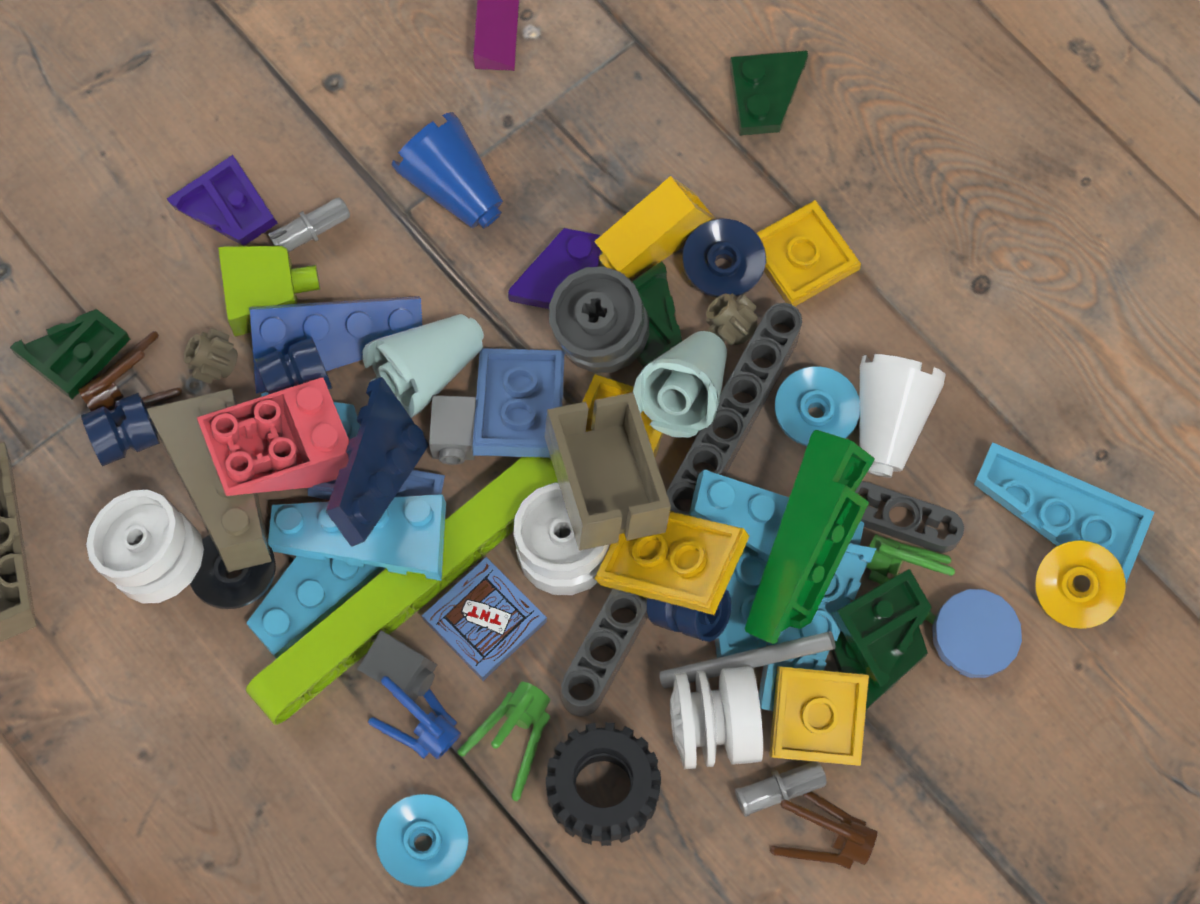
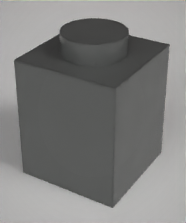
[358,631,437,702]

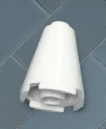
[860,354,946,478]

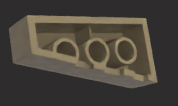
[146,388,272,572]
[0,442,37,642]

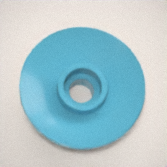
[775,366,860,446]
[376,794,468,887]

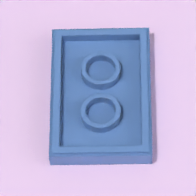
[473,348,564,458]

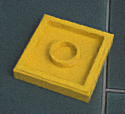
[756,200,861,307]
[769,666,869,766]

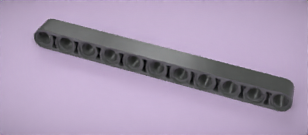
[561,303,802,717]

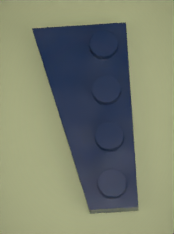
[326,377,429,547]

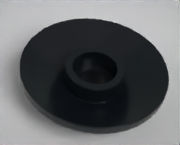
[190,535,276,609]

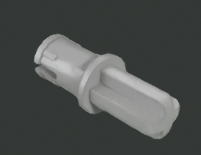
[268,198,350,253]
[735,761,827,817]

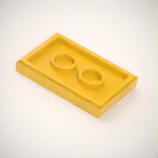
[595,511,750,615]

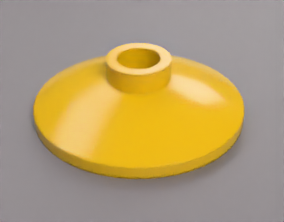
[1035,540,1126,629]

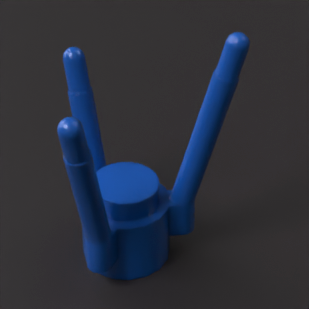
[368,676,461,760]

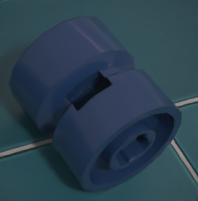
[255,337,332,394]
[81,393,160,466]
[647,589,732,642]

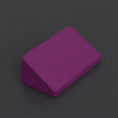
[473,0,519,71]

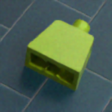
[218,246,320,337]

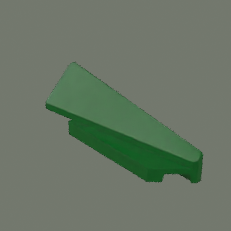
[745,430,875,644]

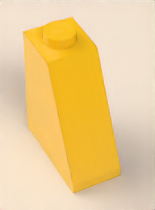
[594,176,716,280]

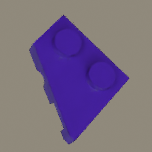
[167,155,278,246]
[508,228,602,309]

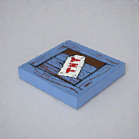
[422,557,547,681]

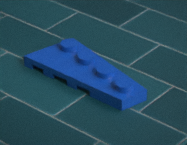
[249,296,422,394]

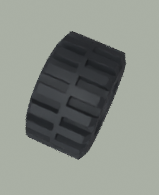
[546,722,661,846]

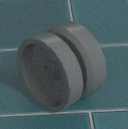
[549,267,650,373]

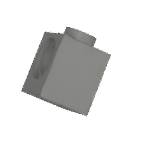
[429,396,476,465]

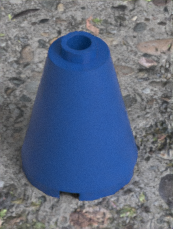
[391,112,503,229]

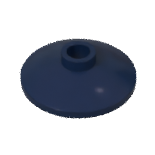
[682,219,766,298]

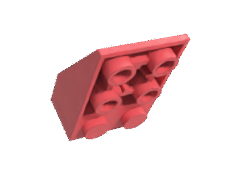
[197,377,349,496]

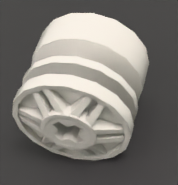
[670,666,763,769]

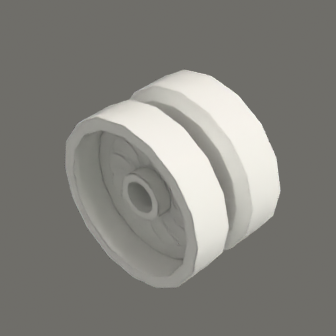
[514,483,611,595]
[86,490,204,604]

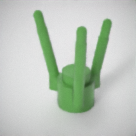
[866,534,955,624]
[458,682,551,801]

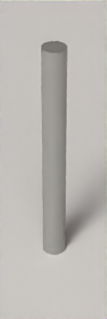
[660,631,835,689]

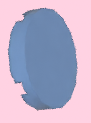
[932,589,1022,678]

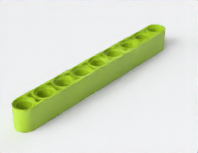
[246,457,558,725]

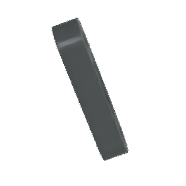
[855,481,964,553]

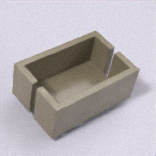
[545,392,671,551]

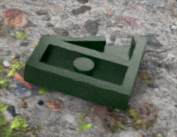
[730,50,808,136]
[832,569,932,689]

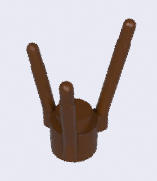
[78,331,182,411]
[770,791,878,869]

